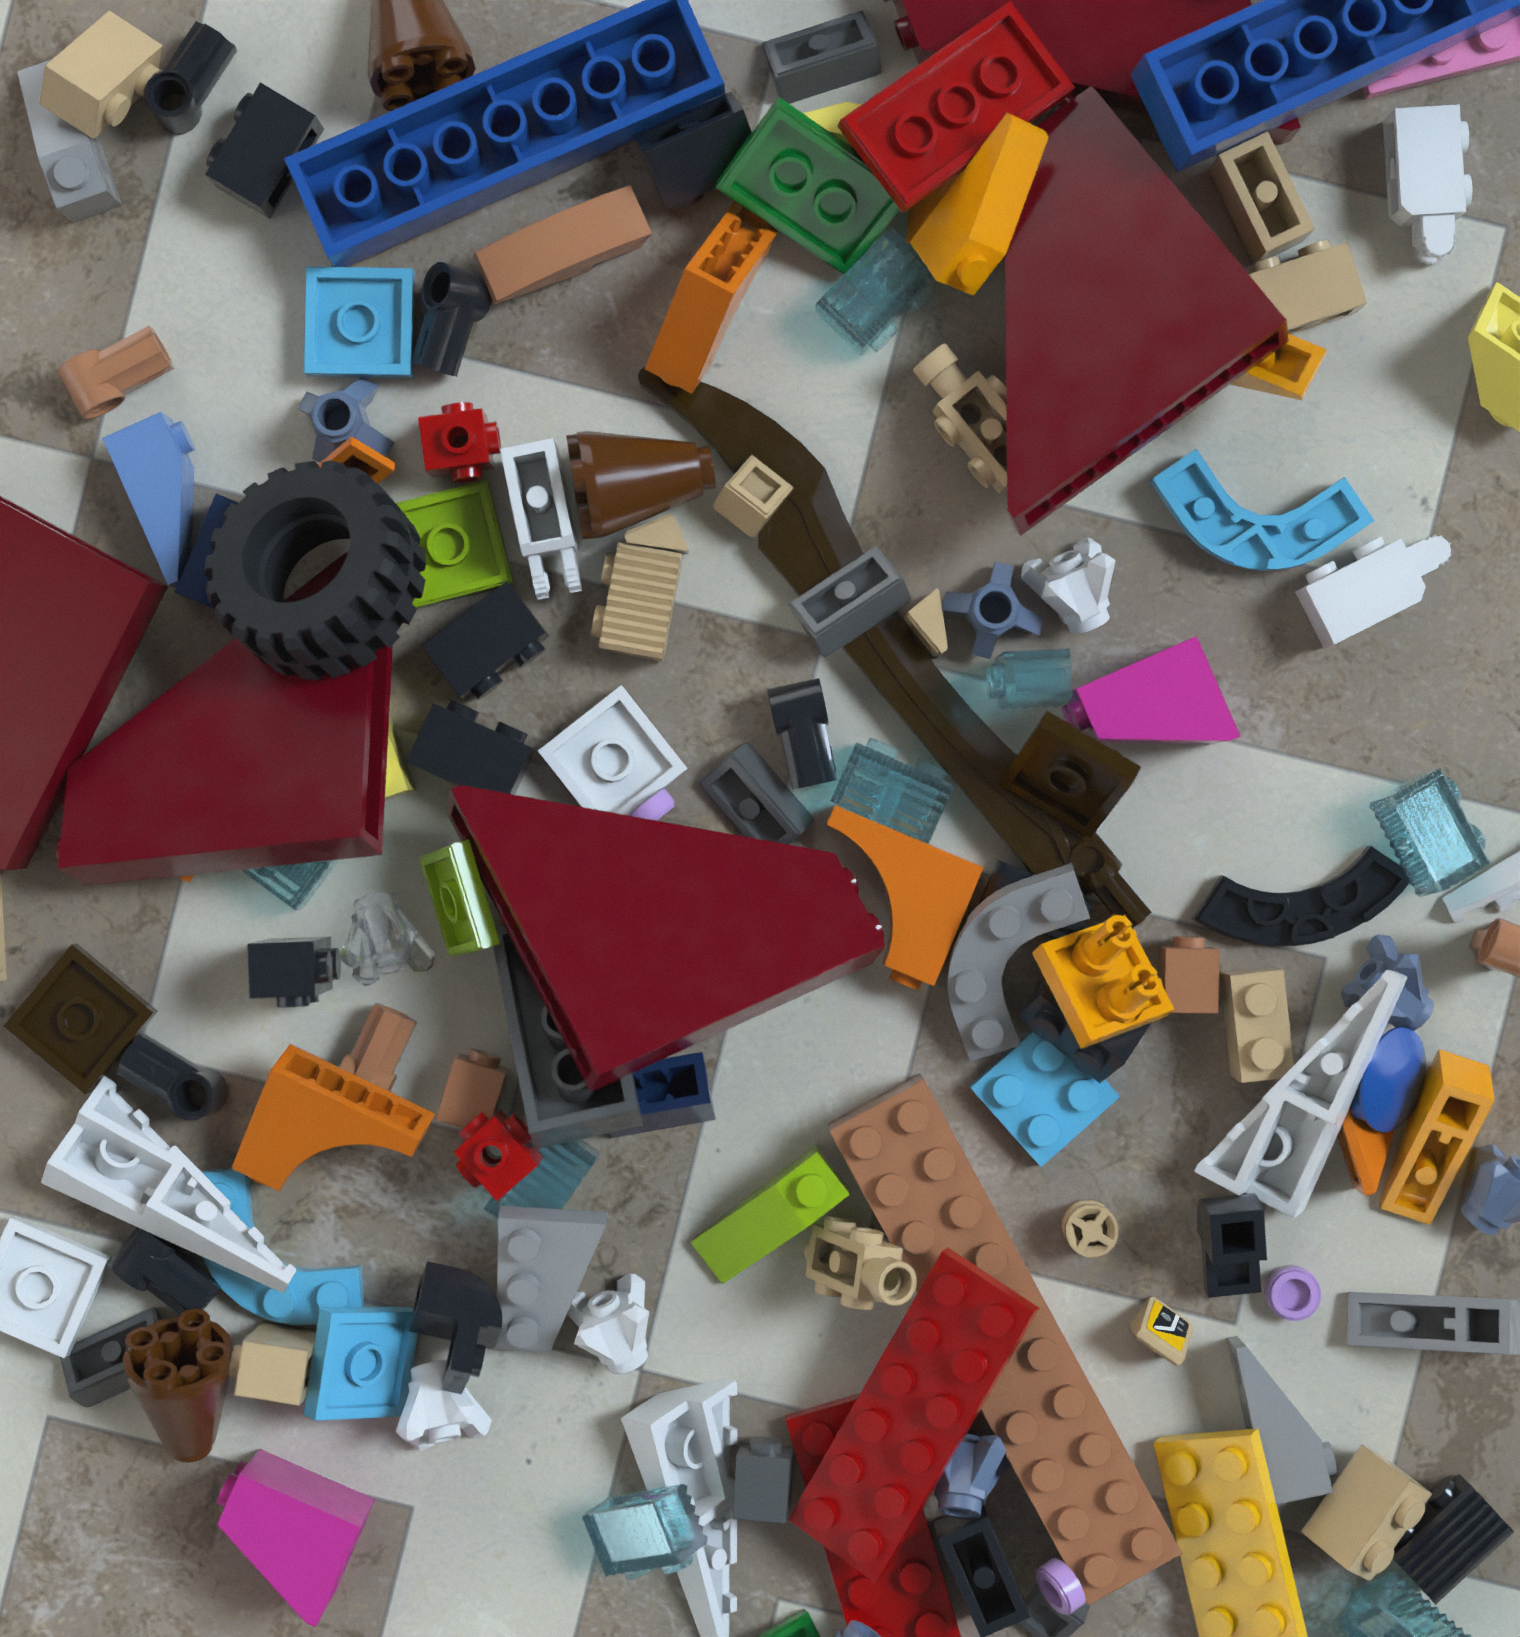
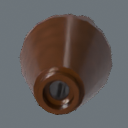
[368,0,476,111]
[566,431,716,540]
[123,1309,233,1463]

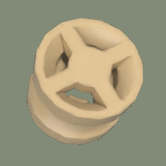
[1061,1199,1119,1258]

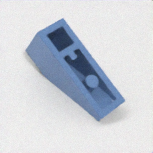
[102,412,195,588]

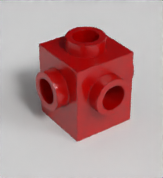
[418,402,502,483]
[453,1109,543,1201]

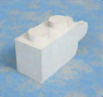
[1383,104,1473,267]
[500,438,582,600]
[1295,534,1452,648]

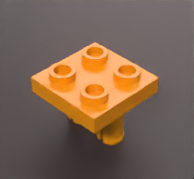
[1032,915,1175,1049]

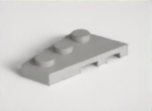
[497,1206,608,1352]

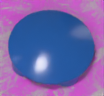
[1351,1027,1426,1132]

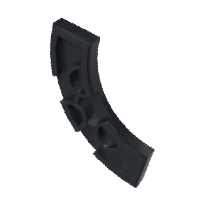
[1192,846,1415,946]

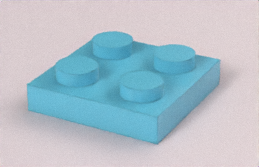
[304,267,415,378]
[969,1030,1120,1167]
[303,1307,418,1421]

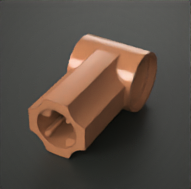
[57,326,174,420]
[1469,917,1520,978]
[339,1003,418,1092]

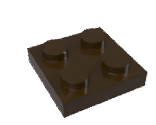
[999,711,1141,838]
[4,943,158,1094]

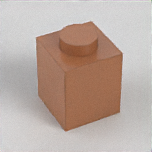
[1157,936,1220,1014]
[435,1049,511,1128]

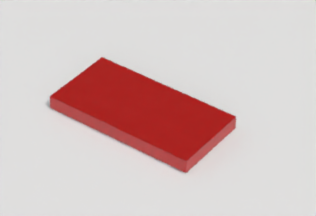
[837,1,1075,213]

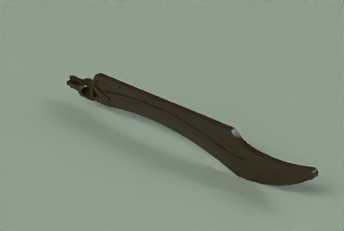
[638,367,1152,929]

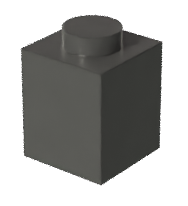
[733,1436,794,1524]

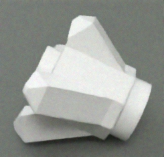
[1021,538,1116,634]
[567,1273,649,1374]
[396,1360,492,1451]

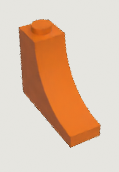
[645,201,781,394]
[826,805,984,990]
[231,1044,435,1192]

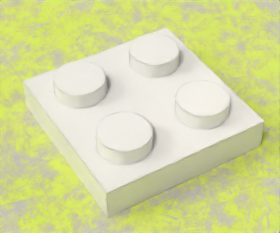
[538,685,688,815]
[0,1216,112,1358]

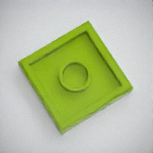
[396,480,514,609]
[419,839,500,957]

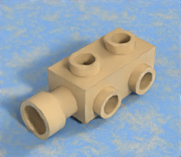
[912,343,1007,494]
[804,1216,917,1310]

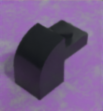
[1197,1193,1267,1298]
[409,1261,502,1394]

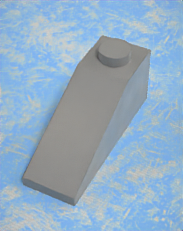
[17,59,123,223]
[1347,1292,1520,1355]
[1227,1336,1337,1505]

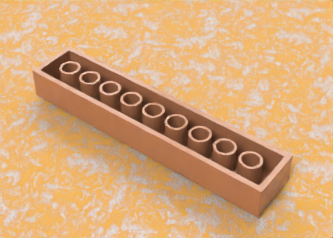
[828,1073,1183,1605]

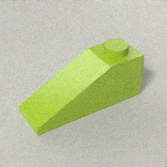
[690,1144,850,1284]

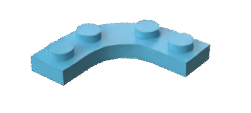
[1149,449,1375,571]
[200,1168,365,1325]

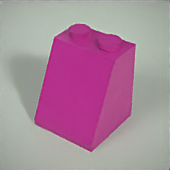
[1061,636,1241,744]
[216,1449,376,1627]

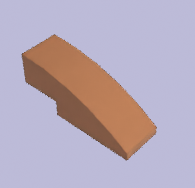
[473,185,652,304]

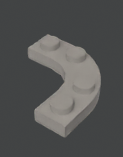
[947,863,1090,1062]

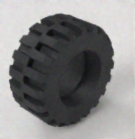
[204,461,426,680]

